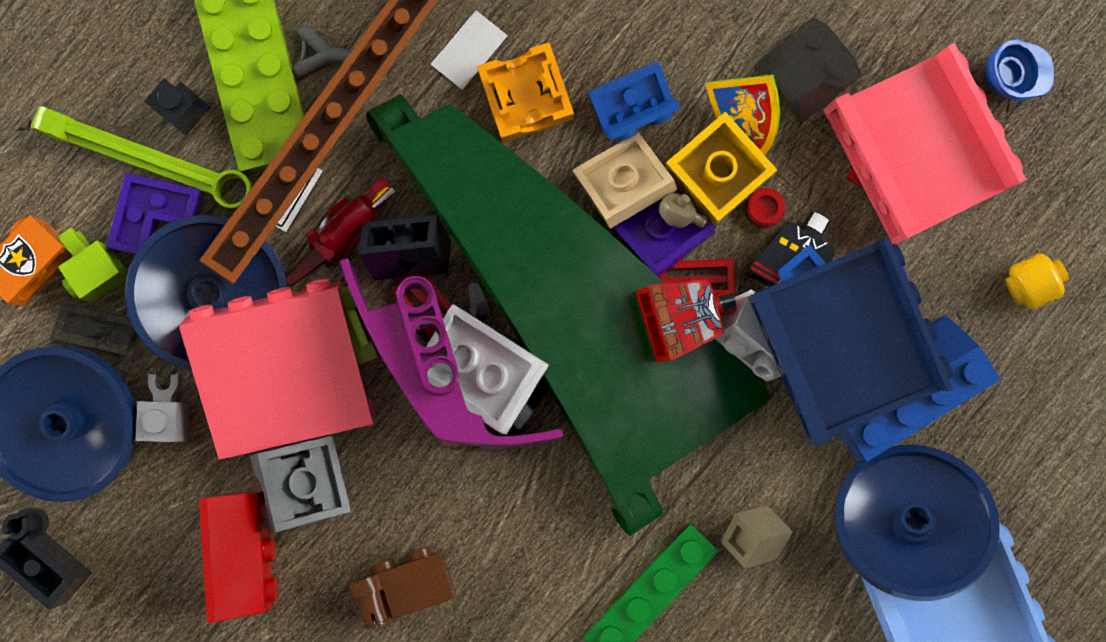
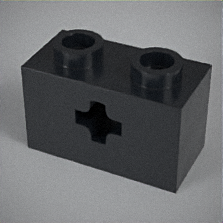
[358,214,451,281]

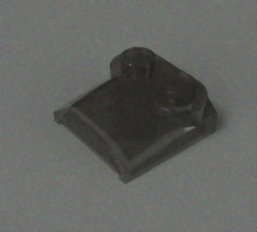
[753,17,862,125]

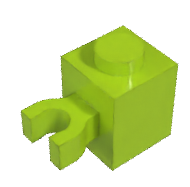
[58,228,128,302]

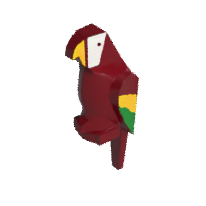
[286,177,396,287]

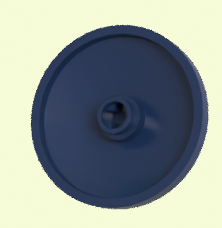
[125,215,287,371]
[0,345,137,502]
[834,445,1000,601]

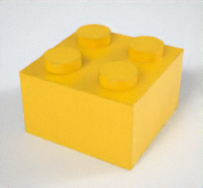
[664,112,777,227]

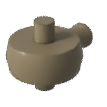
[659,193,707,228]

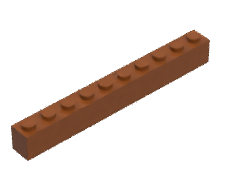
[199,0,438,285]

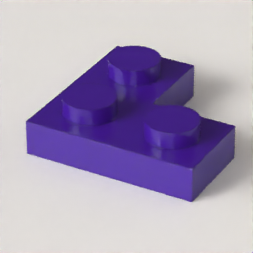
[106,173,204,255]

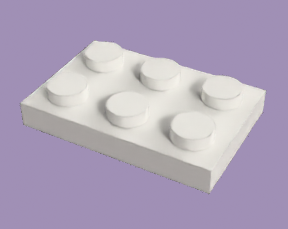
[426,304,549,434]

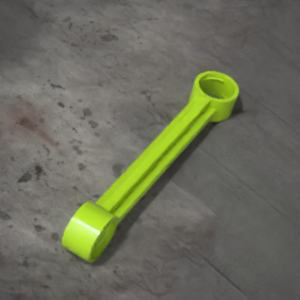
[30,106,254,211]

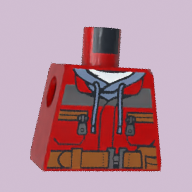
[636,279,737,363]

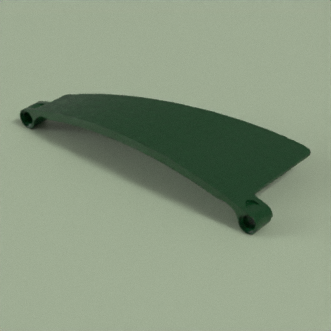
[366,94,770,536]

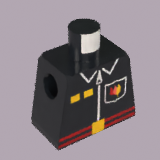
[744,211,836,288]

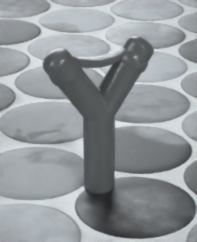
[292,25,352,78]

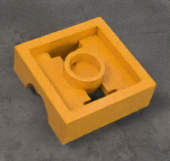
[477,42,574,143]

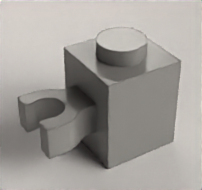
[135,374,190,442]

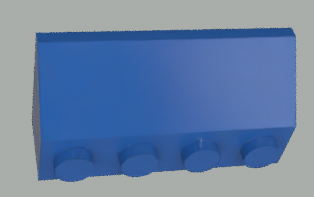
[839,315,1001,462]

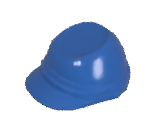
[984,38,1054,102]

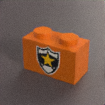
[0,215,72,306]

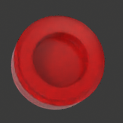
[745,188,785,228]

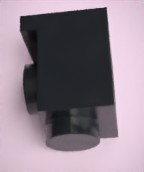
[144,78,211,136]

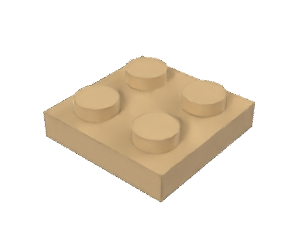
[573,132,677,228]

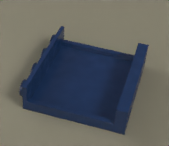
[747,238,953,446]

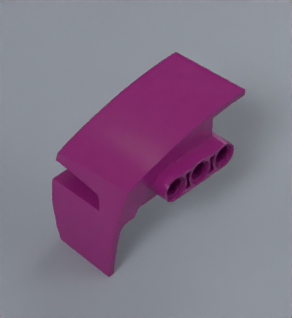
[340,258,564,451]

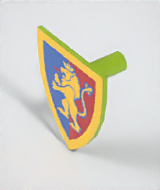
[705,75,780,155]

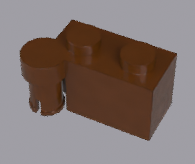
[348,546,456,629]

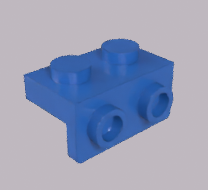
[587,61,680,141]

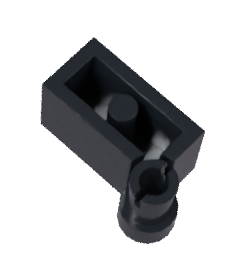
[0,507,92,610]

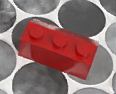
[199,490,279,623]

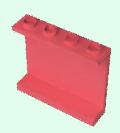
[823,43,1027,244]
[179,278,376,460]

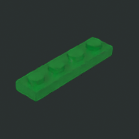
[583,523,718,642]

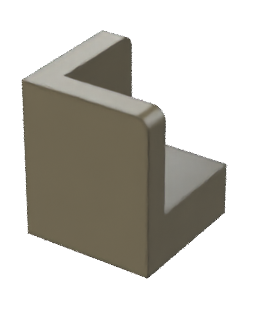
[721,506,793,569]

